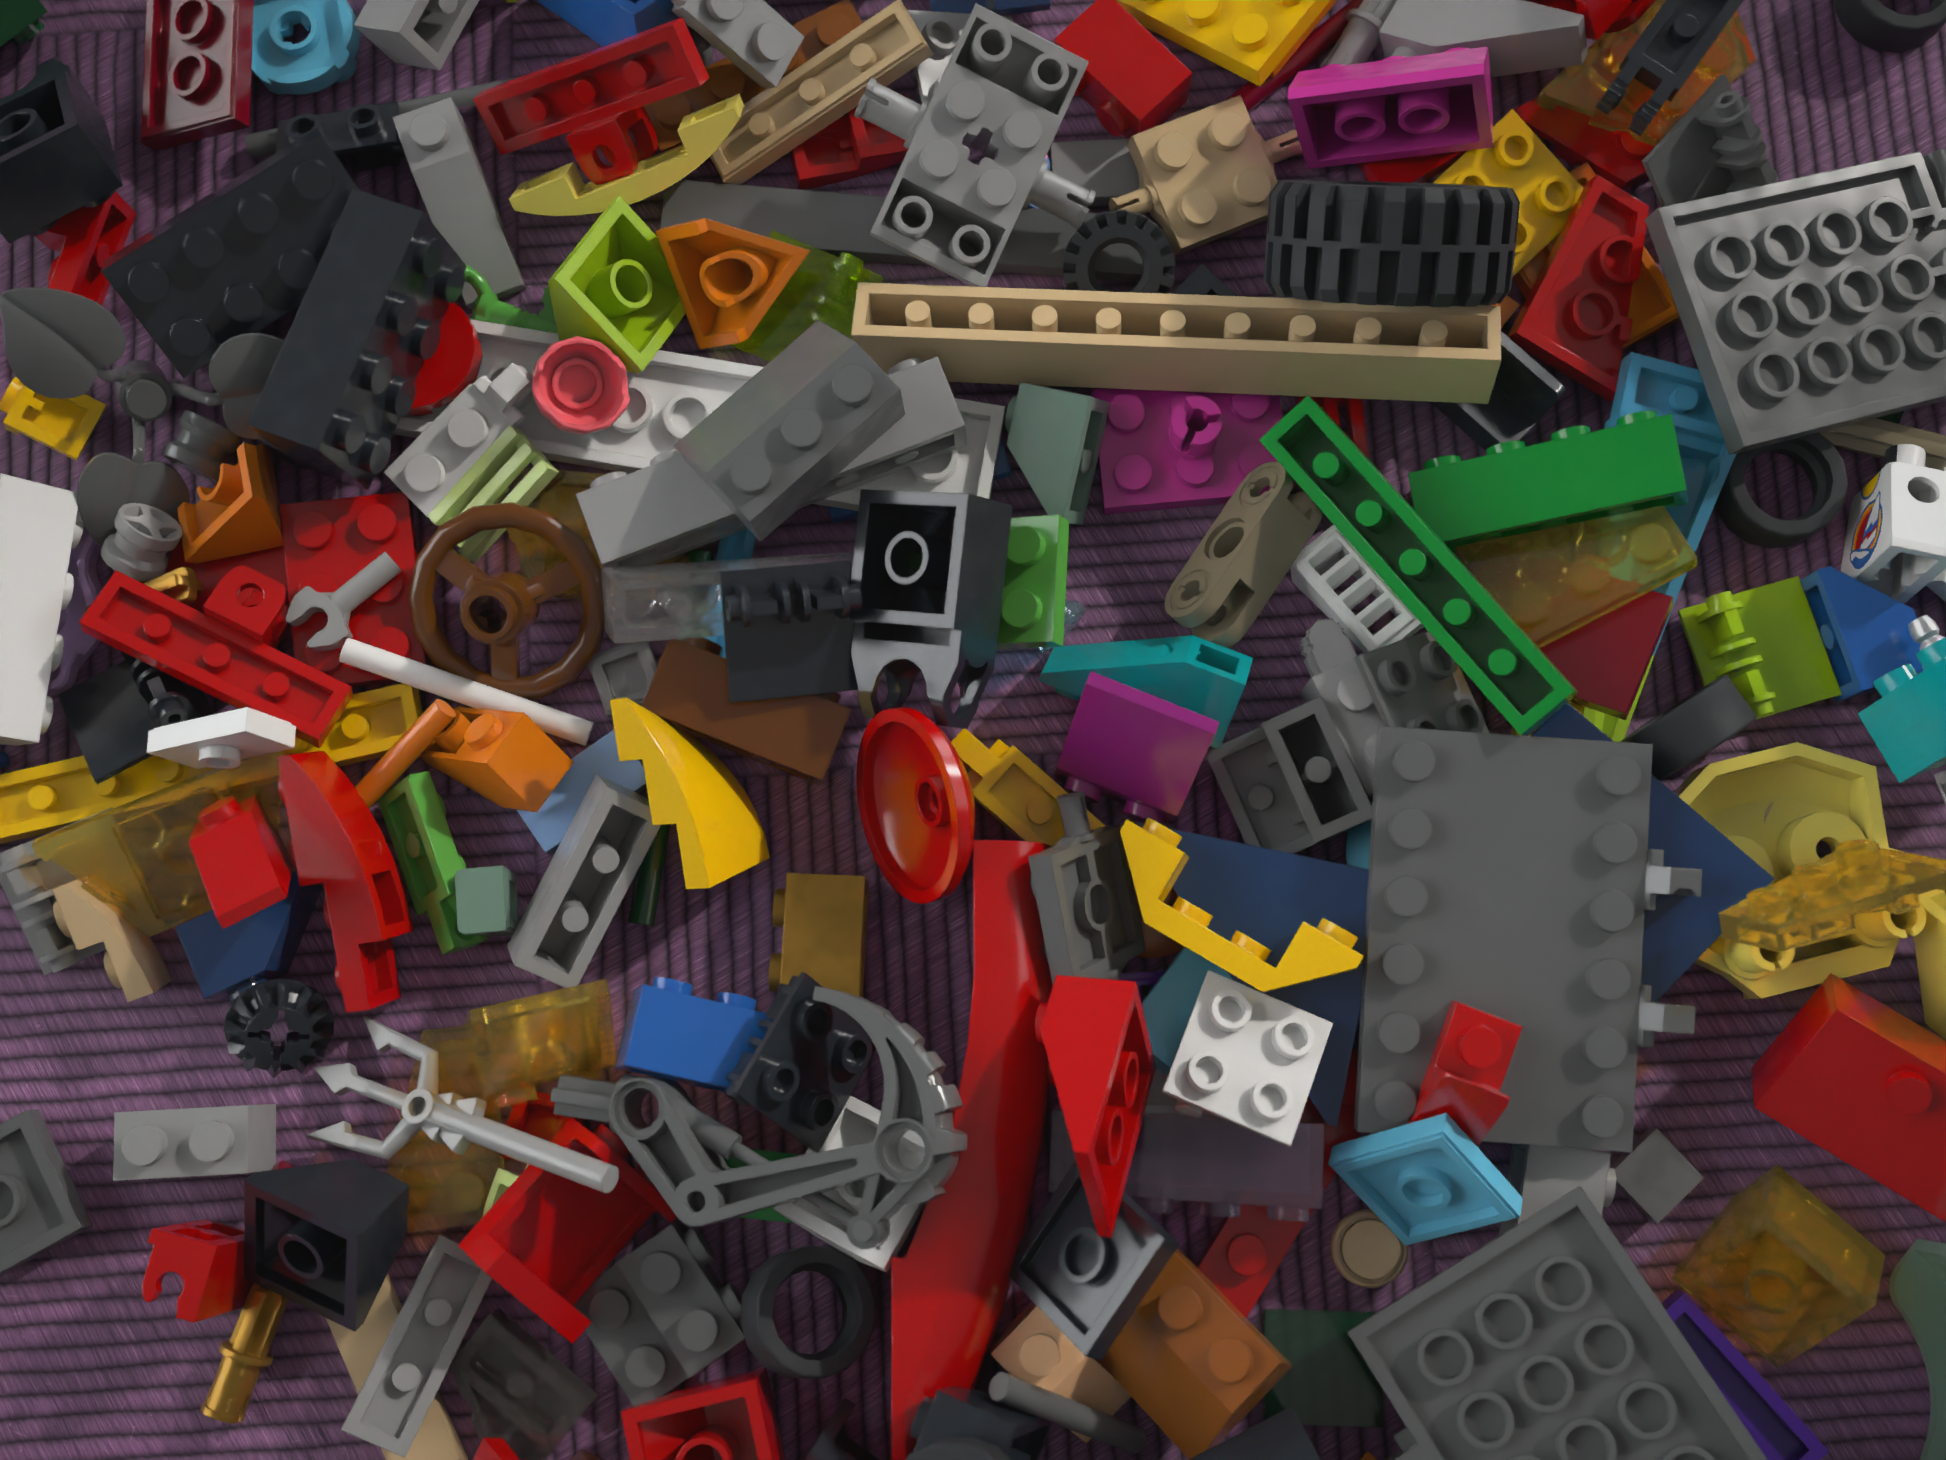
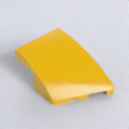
[610,697,770,889]

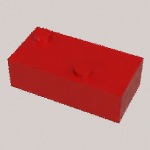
[1751,973,1946,1222]

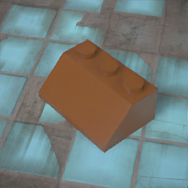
[1097,1248,1293,1459]

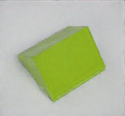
[548,196,686,374]

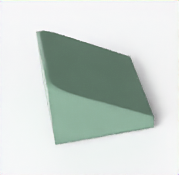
[455,865,519,936]

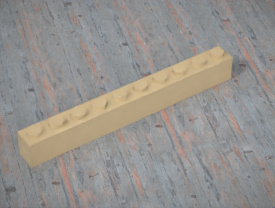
[851,282,1501,404]

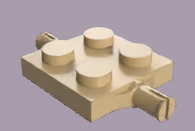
[1109,95,1302,256]

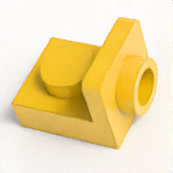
[0,377,106,461]

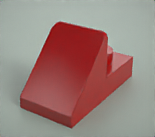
[35,191,137,305]
[1407,1000,1523,1147]

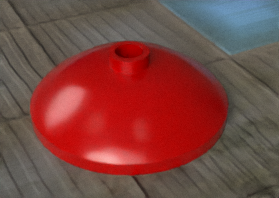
[856,707,975,904]

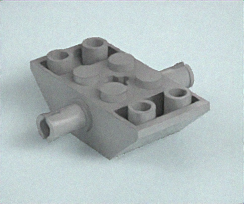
[854,3,1096,287]

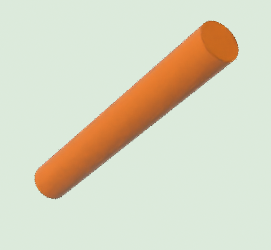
[355,699,456,809]

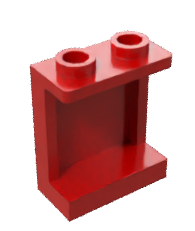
[458,1118,677,1344]

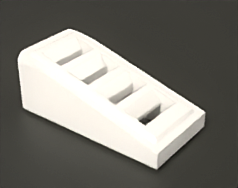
[1290,525,1424,653]

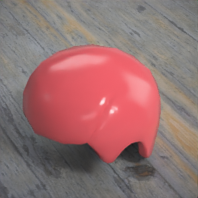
[532,336,630,435]

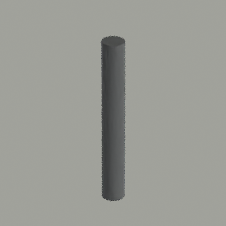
[989,1372,1146,1454]

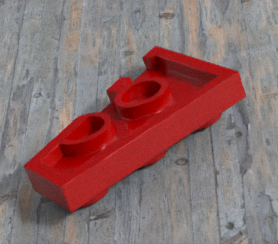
[1508,175,1650,402]

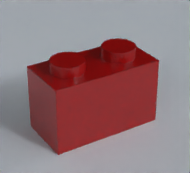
[1054,0,1192,139]

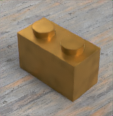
[769,873,869,998]

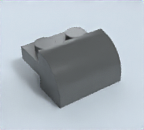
[1206,697,1372,854]

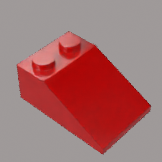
[1035,975,1156,1238]

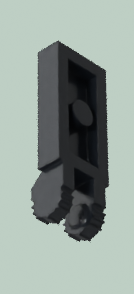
[1596,0,1744,136]

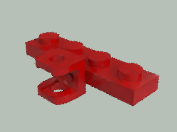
[472,17,710,185]
[79,565,353,749]

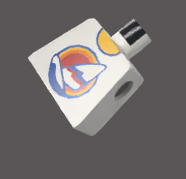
[1841,444,1946,604]

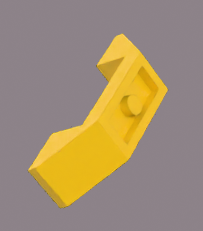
[1120,817,1364,993]

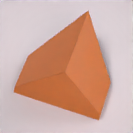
[656,218,810,350]
[177,442,283,564]

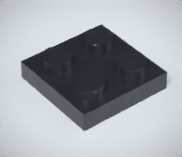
[1009,1160,1180,1360]

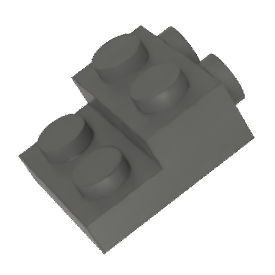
[574,1220,745,1406]

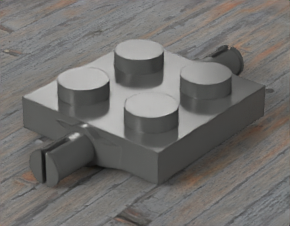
[1028,792,1146,985]

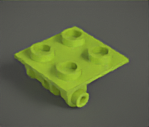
[1677,576,1842,720]

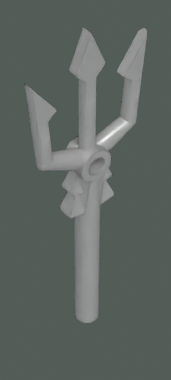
[305,1016,619,1193]

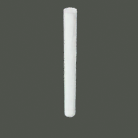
[339,638,594,746]

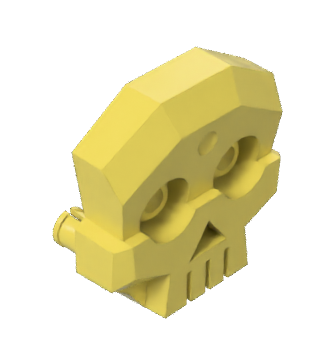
[1674,742,1926,999]

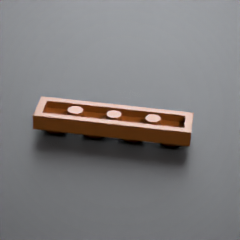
[644,0,862,153]

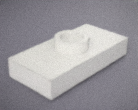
[147,707,296,769]

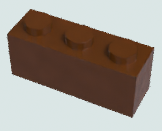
[641,633,851,786]

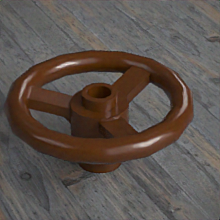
[408,502,609,700]

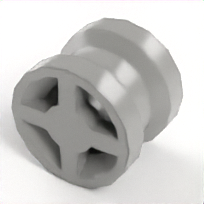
[101,503,183,581]

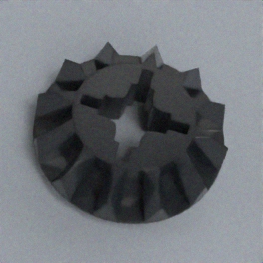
[224,979,334,1078]

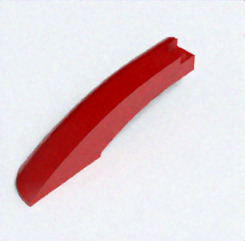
[891,840,1053,1460]

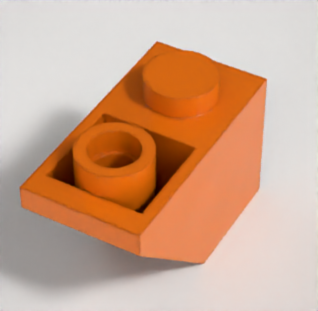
[419,706,574,812]

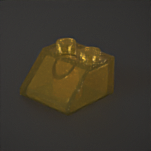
[464,979,616,1109]
[1672,1165,1885,1369]

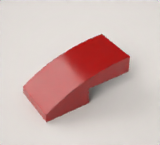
[789,94,908,190]

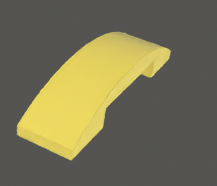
[509,94,744,216]

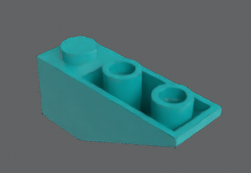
[1038,635,1253,749]

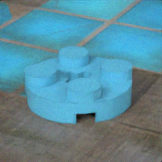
[252,0,360,95]

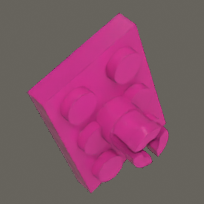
[1091,388,1282,515]

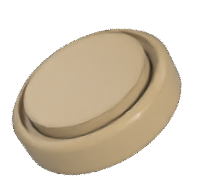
[1330,1209,1408,1288]

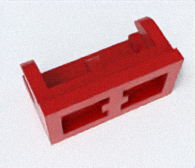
[142,1219,253,1323]

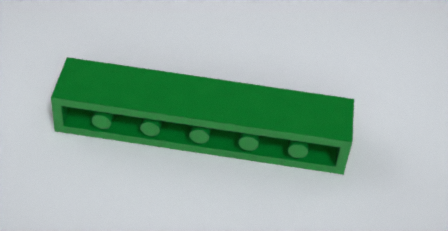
[1259,395,1579,736]

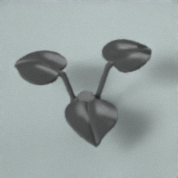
[0,287,285,548]

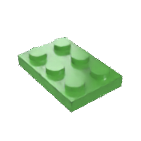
[996,514,1069,650]

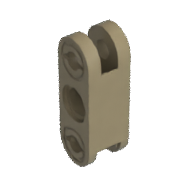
[1164,461,1323,648]

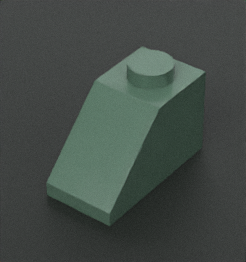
[1005,382,1110,525]

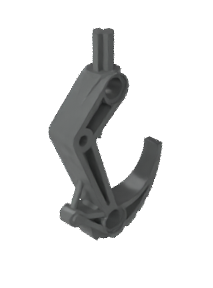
[550,986,968,1249]

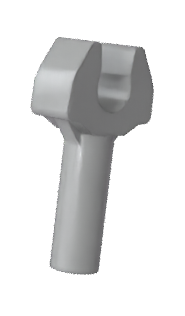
[286,552,402,652]

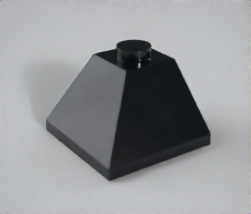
[244,1159,409,1332]

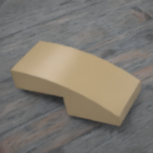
[52,875,172,1002]

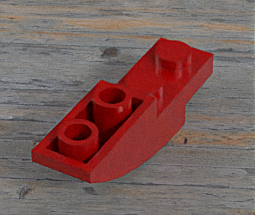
[277,751,414,1013]

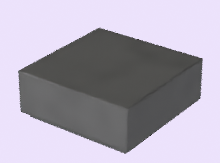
[588,636,658,720]
[1609,1127,1704,1224]

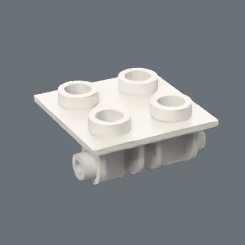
[1162,970,1333,1147]

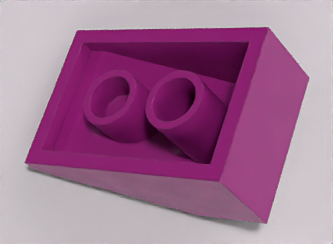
[1055,671,1220,824]

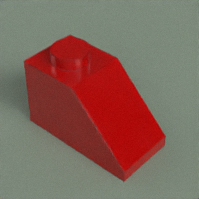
[188,795,293,929]

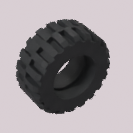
[1264,180,1520,307]

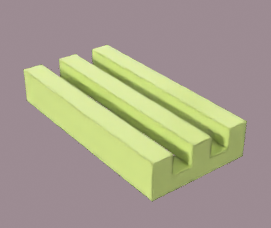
[427,425,559,562]

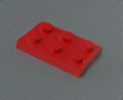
[280,492,429,687]

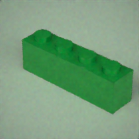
[1408,411,1688,553]

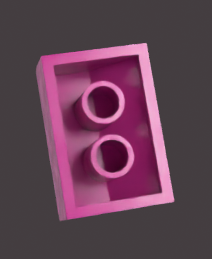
[1288,46,1493,169]

